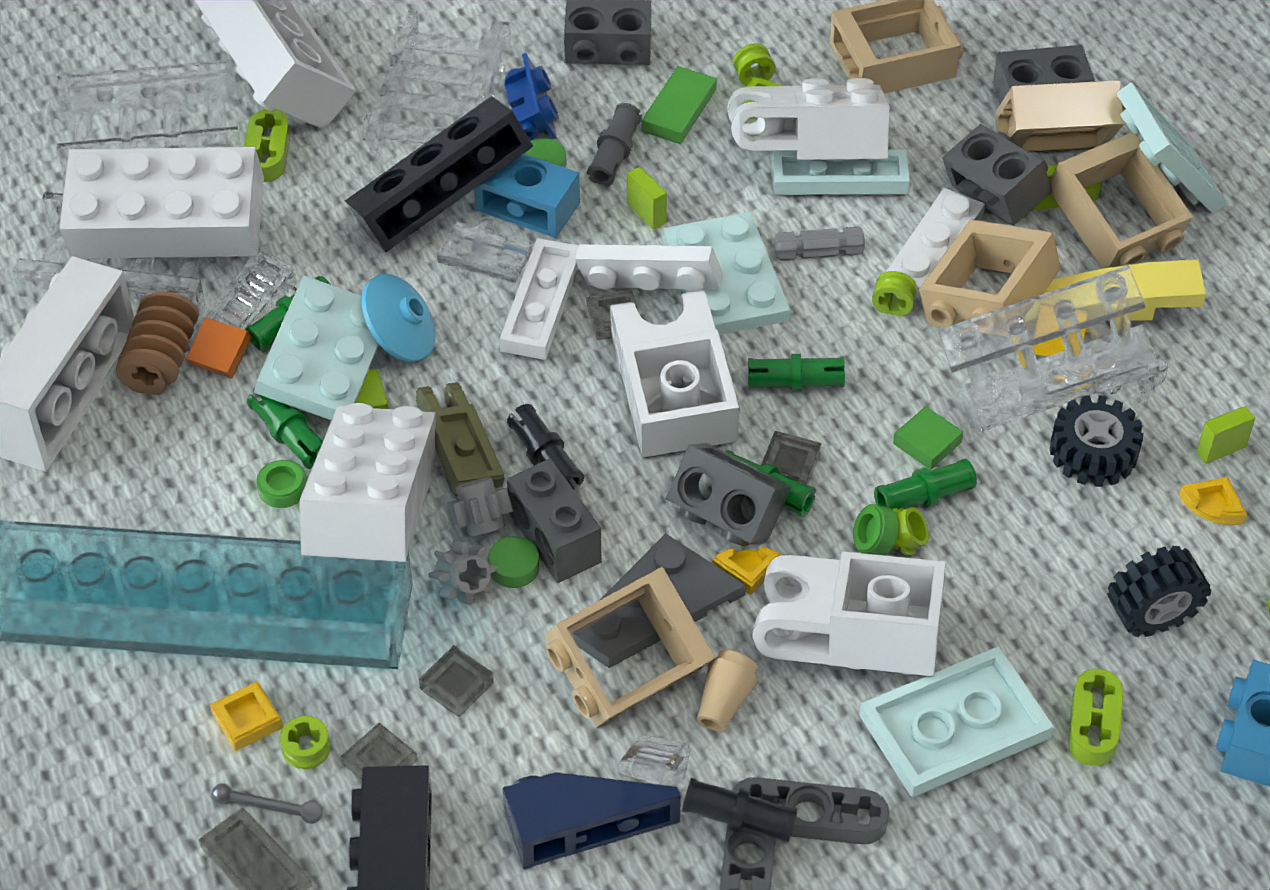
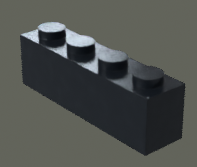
[347,765,432,890]

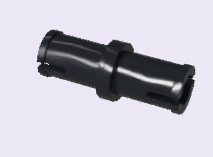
[507,404,584,490]
[681,777,798,843]

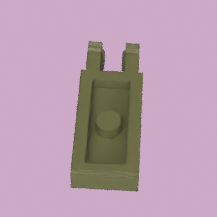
[416,382,505,496]

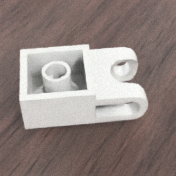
[727,78,889,160]
[610,290,739,458]
[752,551,946,676]

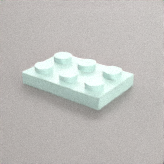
[1117,82,1228,213]
[663,212,790,335]
[254,275,379,420]
[859,646,1054,798]

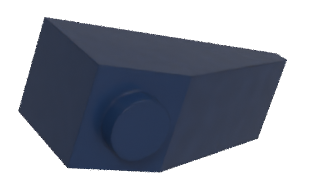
[502,772,681,869]

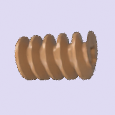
[116,292,199,395]

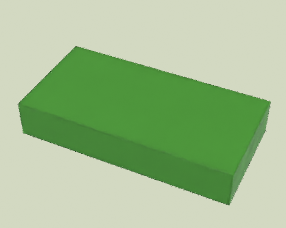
[641,66,717,144]

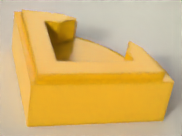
[1179,476,1247,525]
[712,547,783,595]

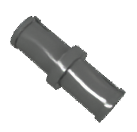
[587,103,642,186]

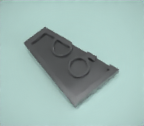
[572,533,746,668]

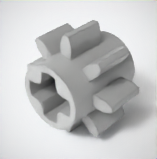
[447,477,513,536]
[429,539,497,605]

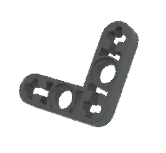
[719,777,889,890]

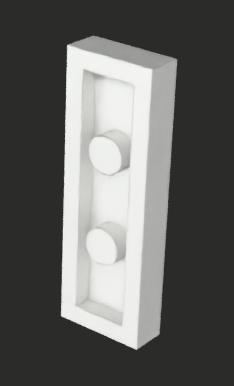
[886,188,985,301]
[499,238,579,360]
[575,244,723,291]

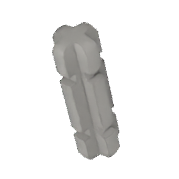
[774,227,865,260]

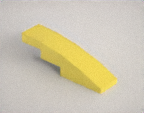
[1017,259,1206,333]

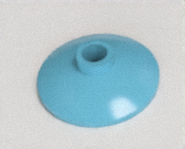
[361,274,436,362]

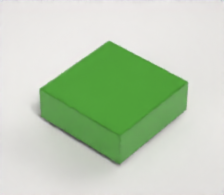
[893,406,963,470]

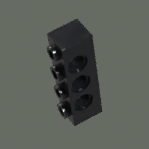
[345,96,534,253]

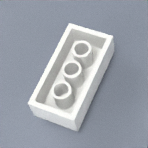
[195,0,356,129]
[59,147,264,259]
[0,256,134,472]
[300,403,436,562]

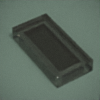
[198,807,312,890]

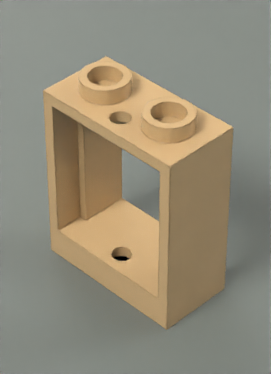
[829,0,963,94]
[995,80,1126,152]
[1049,132,1193,269]
[919,220,1061,340]
[544,567,715,728]

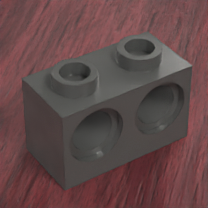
[564,0,652,66]
[993,45,1095,104]
[942,124,1052,226]
[665,443,792,547]
[507,458,602,583]

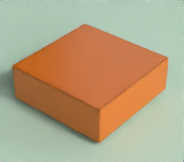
[186,317,252,378]

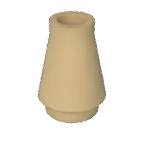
[696,650,758,733]

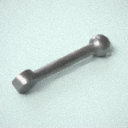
[211,783,323,824]

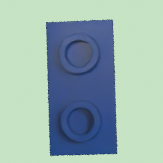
[504,52,559,141]

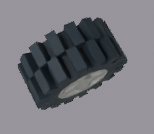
[1049,395,1144,487]
[1107,546,1211,637]

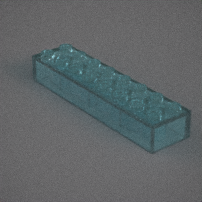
[0,520,413,670]

